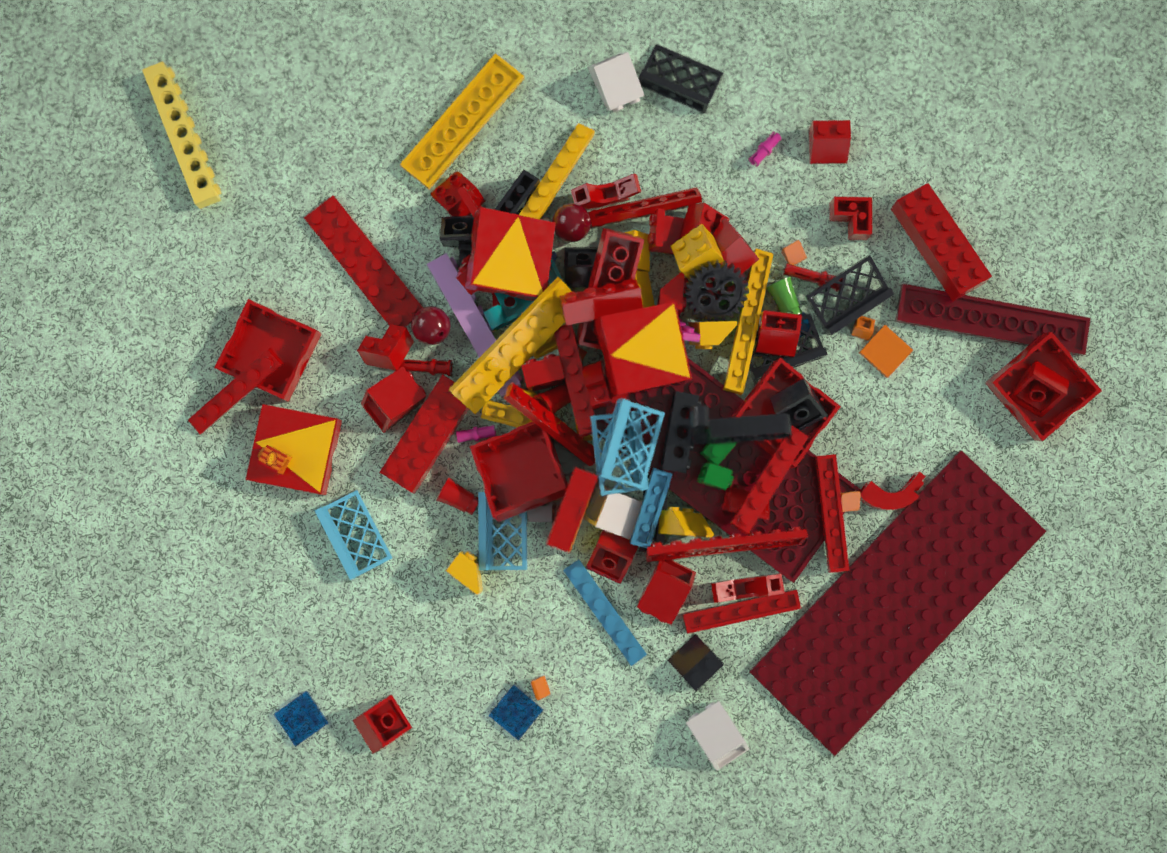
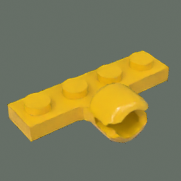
[481,389,560,427]

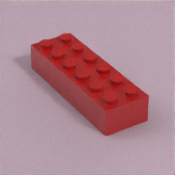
[891,183,992,302]
[576,228,645,350]
[380,374,469,494]

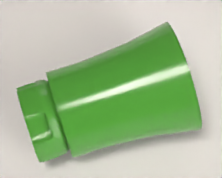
[766,277,802,315]

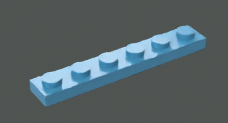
[563,559,647,666]

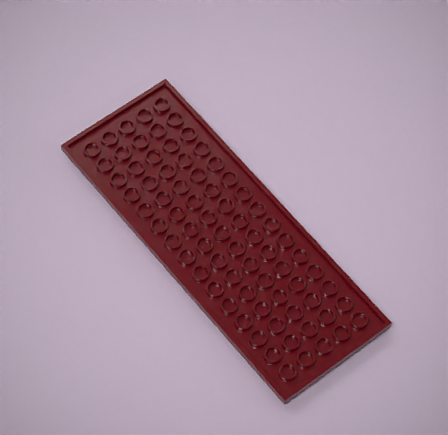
[749,450,1046,756]

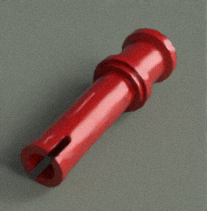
[783,263,842,292]
[399,358,453,377]

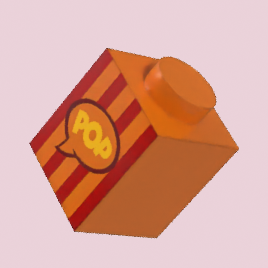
[257,445,292,474]

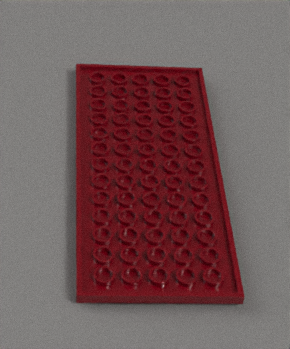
[594,357,861,583]

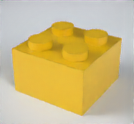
[671,224,724,282]

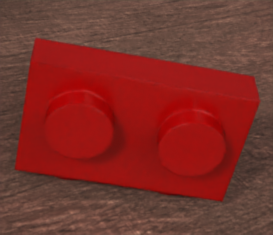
[431,171,486,216]
[648,208,685,255]

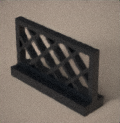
[639,44,724,114]
[805,255,894,335]
[749,313,828,382]

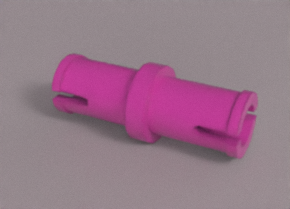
[749,131,782,167]
[456,425,496,443]

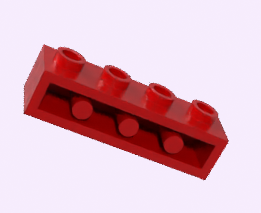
[560,280,643,326]

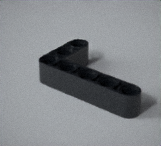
[690,406,792,445]

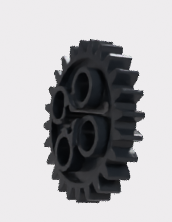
[685,260,749,322]

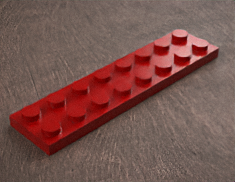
[304,195,423,327]
[646,527,808,562]

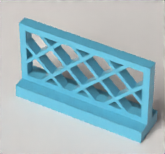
[596,399,665,489]
[590,411,649,496]
[315,490,392,580]
[478,492,527,570]

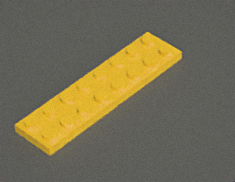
[400,53,524,190]
[448,277,572,414]

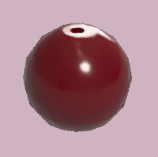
[552,203,591,243]
[411,306,451,345]

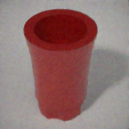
[533,383,571,414]
[436,477,478,515]

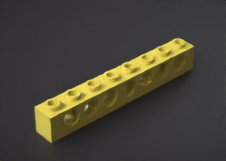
[142,61,222,209]

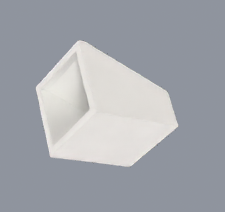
[587,52,645,112]
[583,483,642,539]
[686,701,749,771]

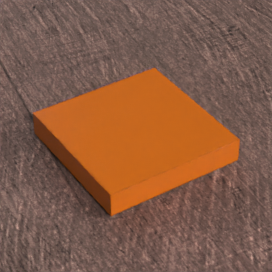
[859,325,913,378]

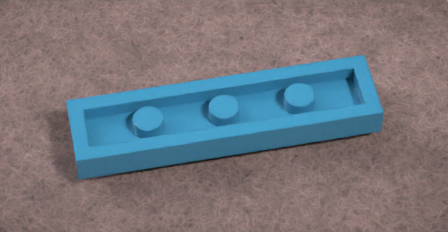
[630,468,673,548]

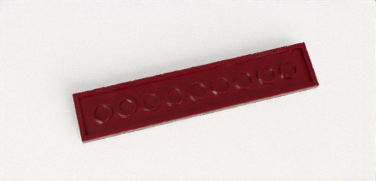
[895,284,1091,356]

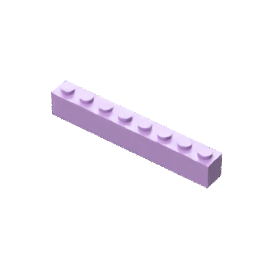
[427,253,523,397]

